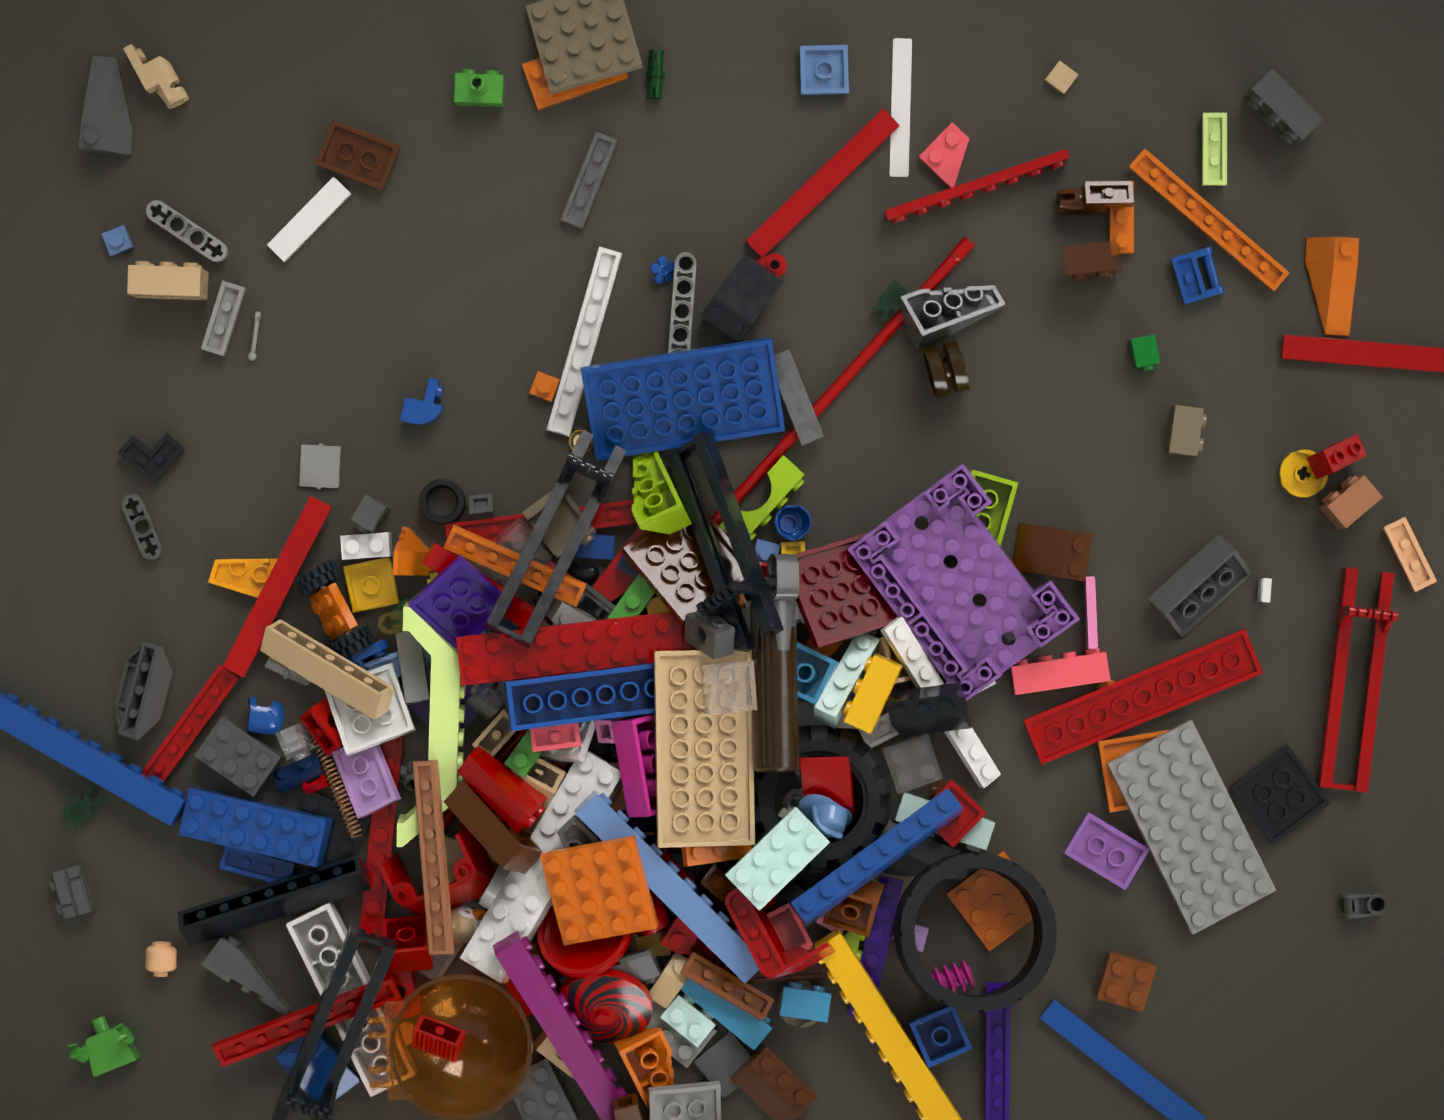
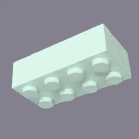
[725,807,830,911]

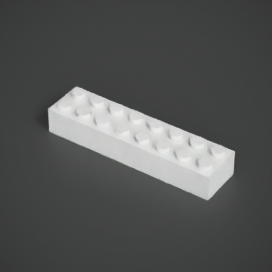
[286,901,417,1097]

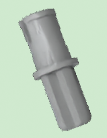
[265,657,311,686]

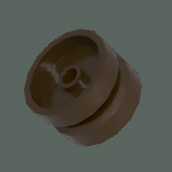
[923,340,970,399]

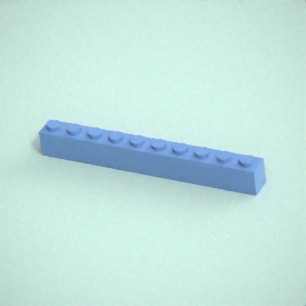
[574,791,759,983]

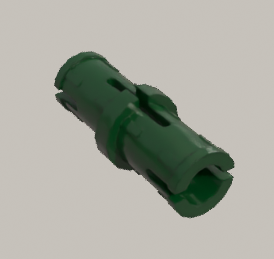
[646,49,665,100]

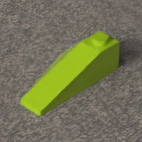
[632,451,692,534]

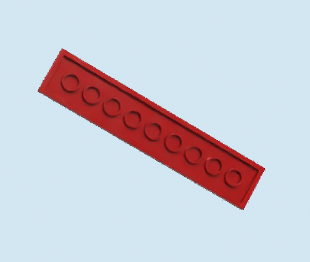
[456,612,698,686]
[1023,629,1263,765]

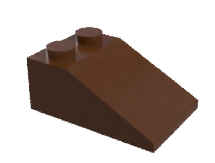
[1013,523,1093,582]

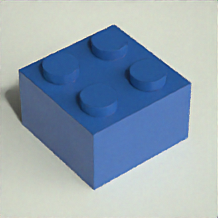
[908,1004,973,1068]

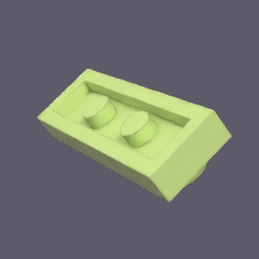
[1202,113,1227,186]

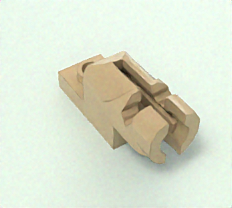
[123,44,189,109]

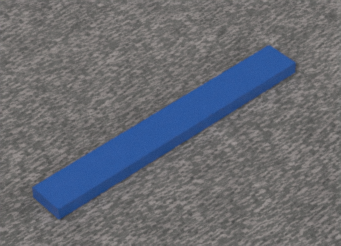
[1039,998,1205,1120]

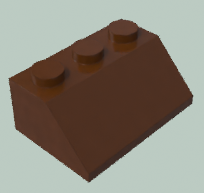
[730,1043,818,1120]

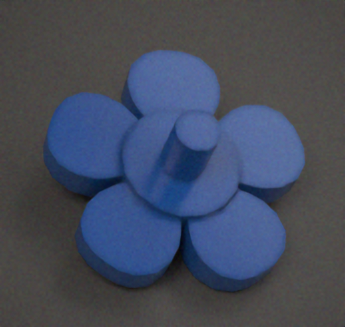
[650,256,675,284]

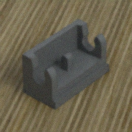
[577,584,616,620]

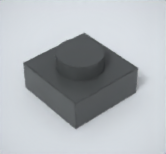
[469,493,494,520]

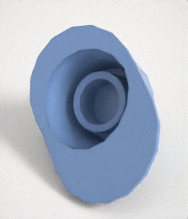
[798,794,852,840]

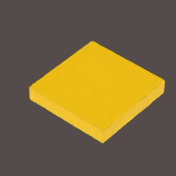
[343,557,400,613]

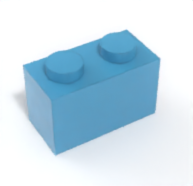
[779,981,832,1022]

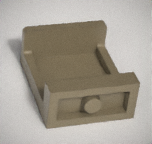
[522,490,597,561]

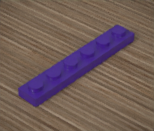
[848,875,904,1016]
[985,982,1010,1120]

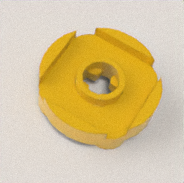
[1279,449,1328,498]

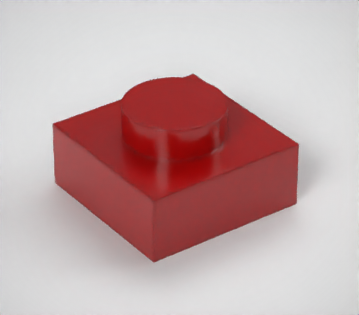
[302,764,329,795]

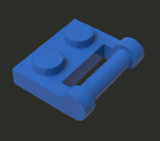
[1170,247,1225,305]

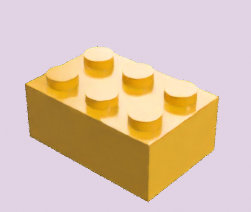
[842,653,903,734]

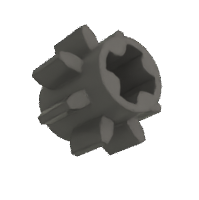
[399,761,415,791]

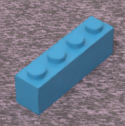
[680,978,772,1050]

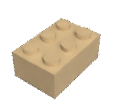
[127,261,209,300]

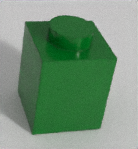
[1128,334,1160,372]

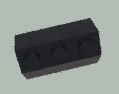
[886,682,972,737]

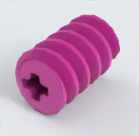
[928,960,975,1000]

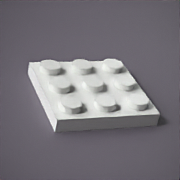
[325,663,416,756]

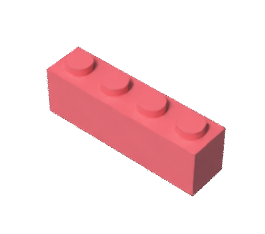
[1009,648,1111,695]

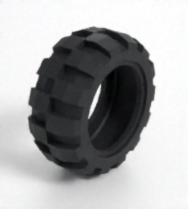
[754,725,892,873]

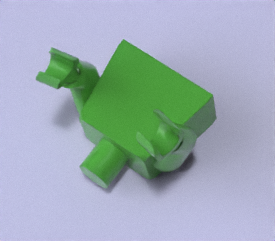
[67,1015,141,1077]

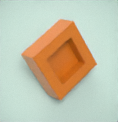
[529,371,560,402]

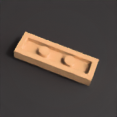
[1382,517,1437,592]

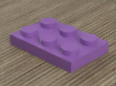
[1063,811,1149,890]

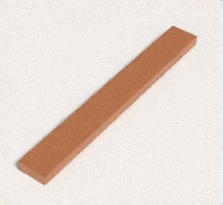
[413,760,455,955]

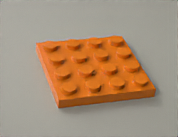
[540,835,659,945]

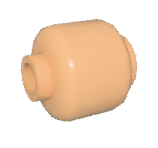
[145,941,177,977]

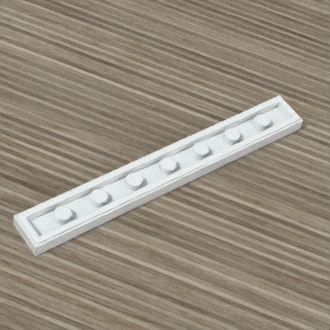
[547,246,622,437]

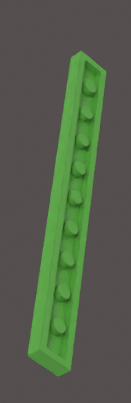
[504,574,655,778]

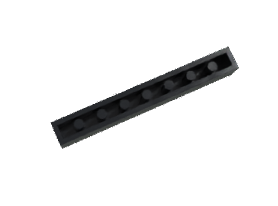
[178,854,371,947]

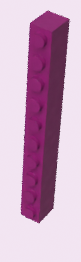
[493,930,627,1120]

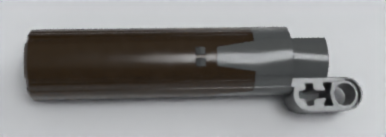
[750,554,800,773]

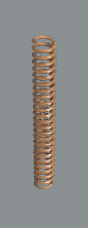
[307,730,362,838]

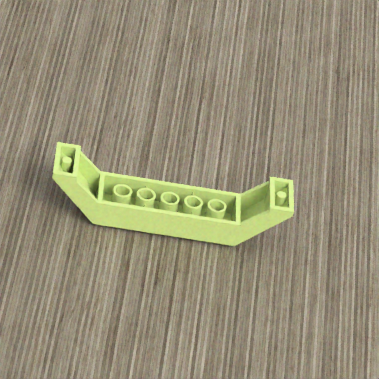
[396,601,466,847]

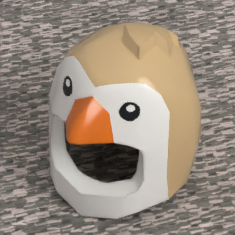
[451,901,487,944]

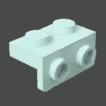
[660,992,716,1048]

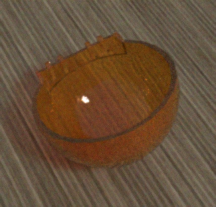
[367,974,534,1120]

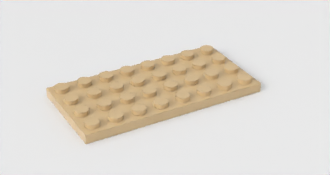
[654,650,755,848]

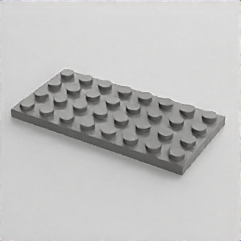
[1106,719,1276,934]

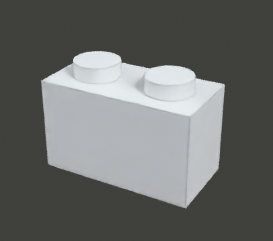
[340,532,393,560]

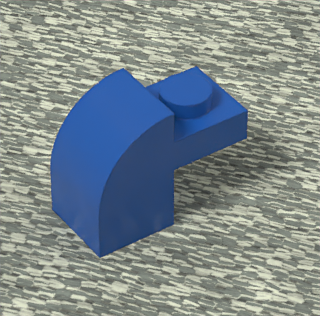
[400,378,445,425]

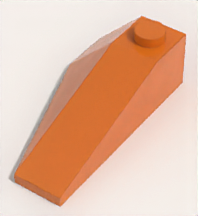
[1305,237,1359,336]
[393,527,433,576]
[613,1028,674,1112]

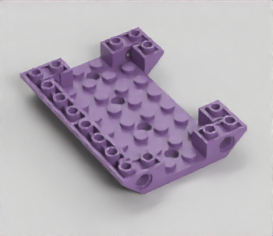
[847,464,1080,701]

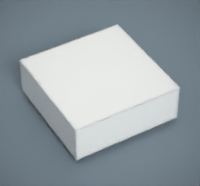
[1257,578,1272,603]

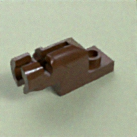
[1056,181,1134,215]

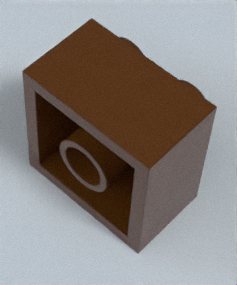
[1063,241,1122,282]

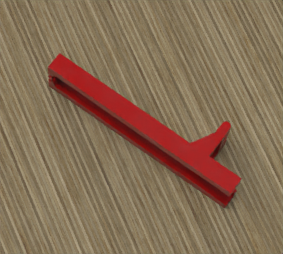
[1317,567,1398,793]

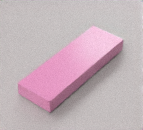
[1083,576,1098,649]

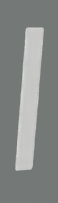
[890,38,912,177]

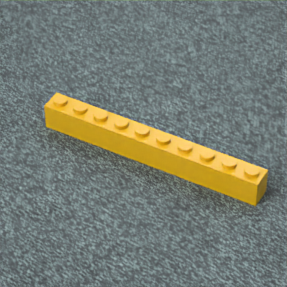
[814,928,962,1120]

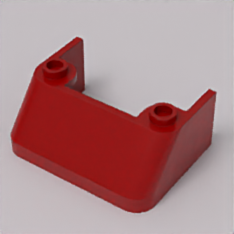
[378,827,496,915]
[725,888,835,979]

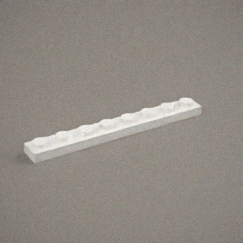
[880,616,1001,788]

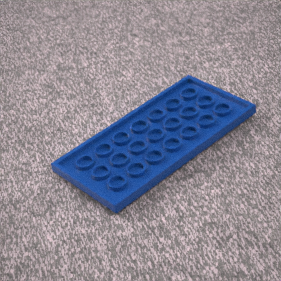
[580,337,785,461]

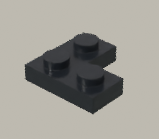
[117,433,186,485]

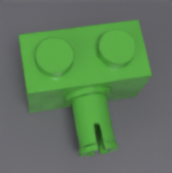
[454,69,505,107]

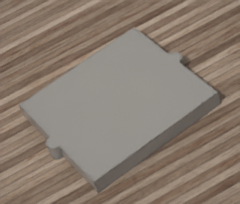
[299,443,341,490]

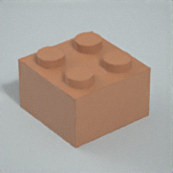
[1319,475,1383,529]

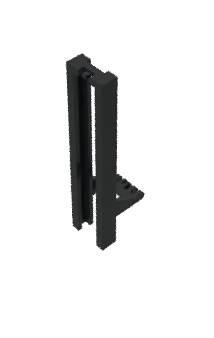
[485,430,626,648]
[666,431,784,652]
[272,925,397,1120]

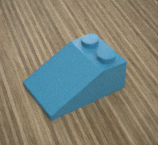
[797,642,839,705]

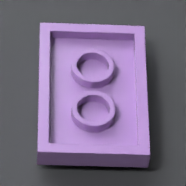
[332,745,401,819]

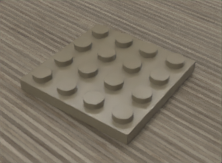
[526,0,643,95]

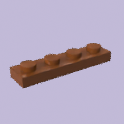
[680,952,775,1021]

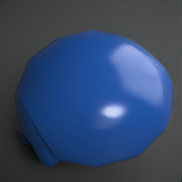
[773,505,812,541]

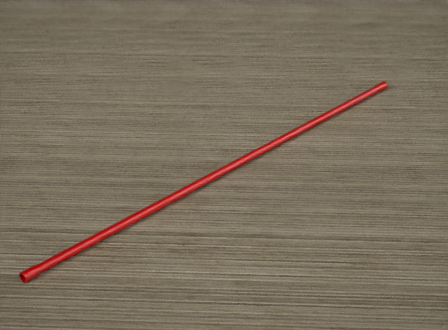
[443,236,975,830]

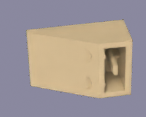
[512,757,568,835]

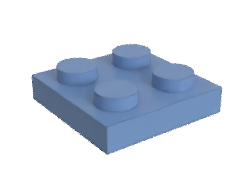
[800,45,849,95]

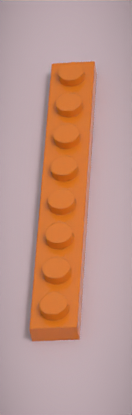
[1128,148,1290,292]

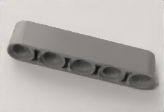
[668,252,697,353]

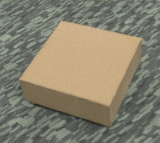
[1045,60,1079,95]

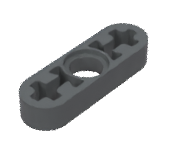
[121,494,164,560]

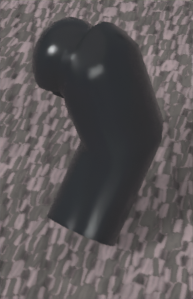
[567,561,599,582]

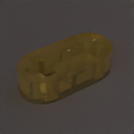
[378,610,404,634]

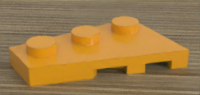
[208,558,278,598]

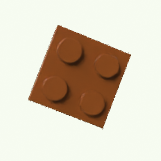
[1094,949,1157,1012]

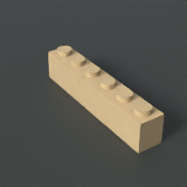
[260,619,395,720]

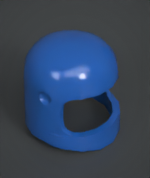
[248,697,285,734]

